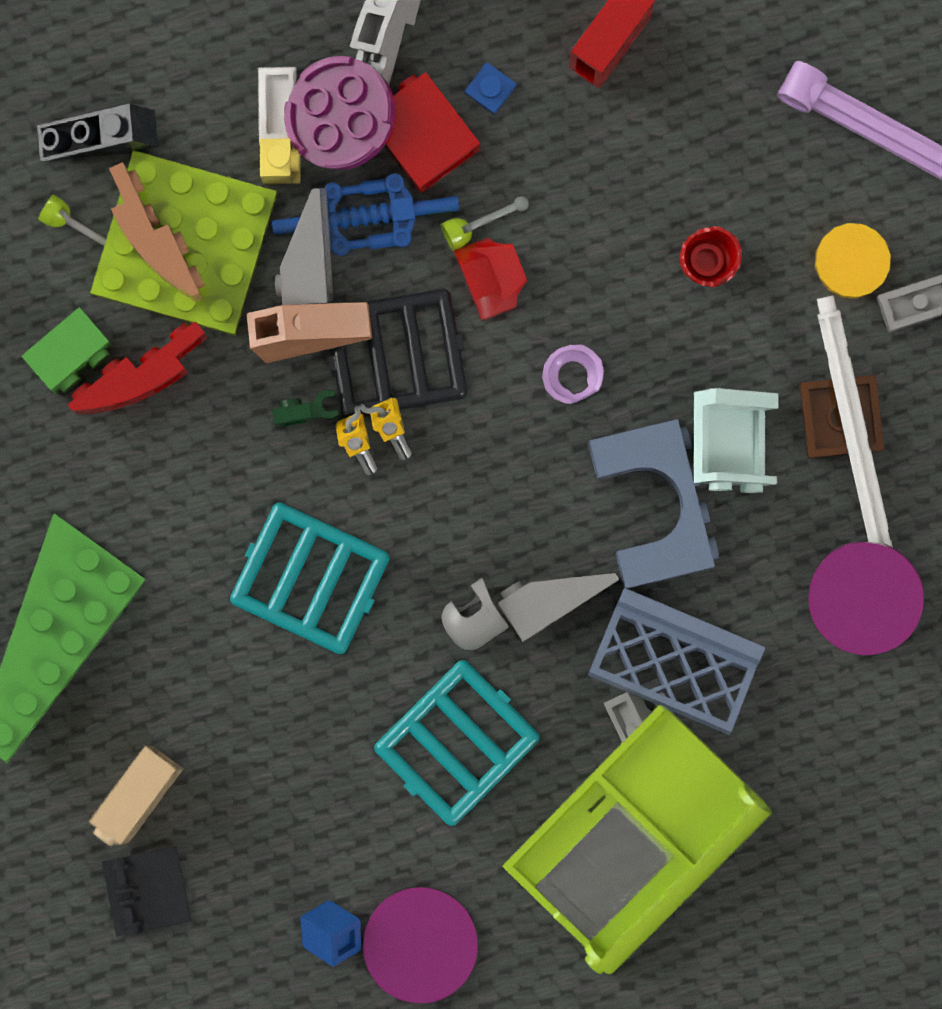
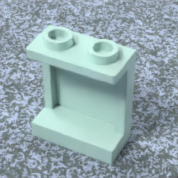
[694,388,778,493]

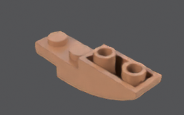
[109,162,205,302]

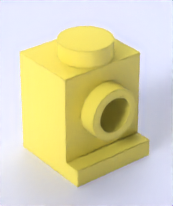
[260,138,301,184]

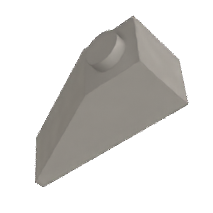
[275,188,334,305]
[498,573,619,643]

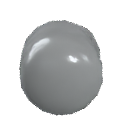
[442,578,509,650]

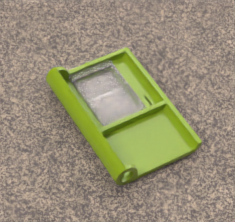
[502,705,772,975]

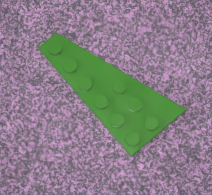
[0,513,145,764]

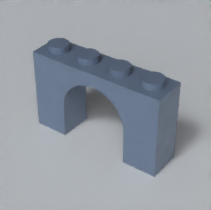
[588,419,719,589]

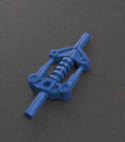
[272,174,460,256]

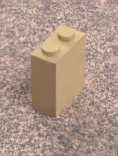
[89,746,183,846]

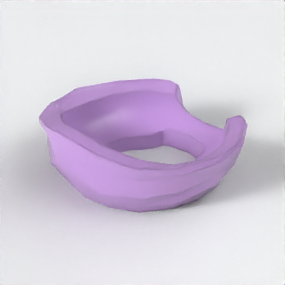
[542,345,604,404]

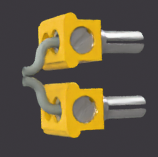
[335,398,412,475]

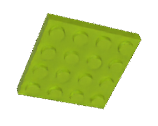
[90,150,278,335]

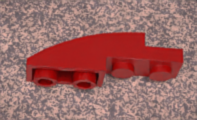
[68,321,208,414]

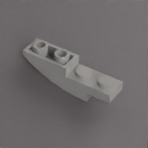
[350,0,421,85]

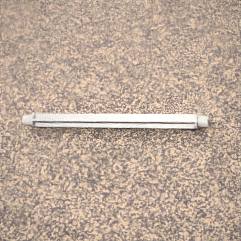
[817,295,893,547]

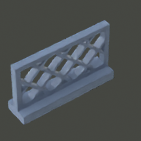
[588,588,765,735]

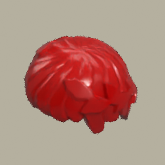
[679,226,742,287]

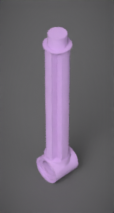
[777,61,942,180]

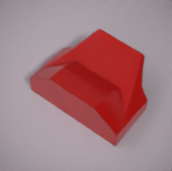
[454,238,528,321]

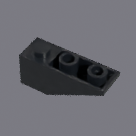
[37,104,158,162]

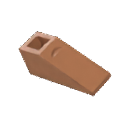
[246,302,372,363]

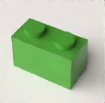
[22,307,113,394]

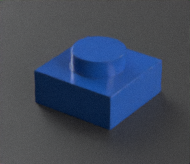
[464,62,517,116]

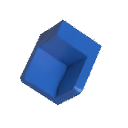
[301,901,362,967]

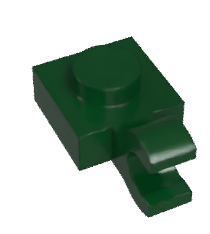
[272,390,339,428]

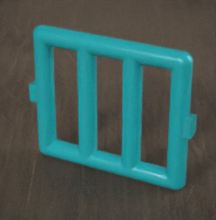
[230,502,390,654]
[374,660,540,826]

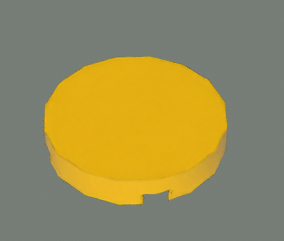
[815,223,891,299]

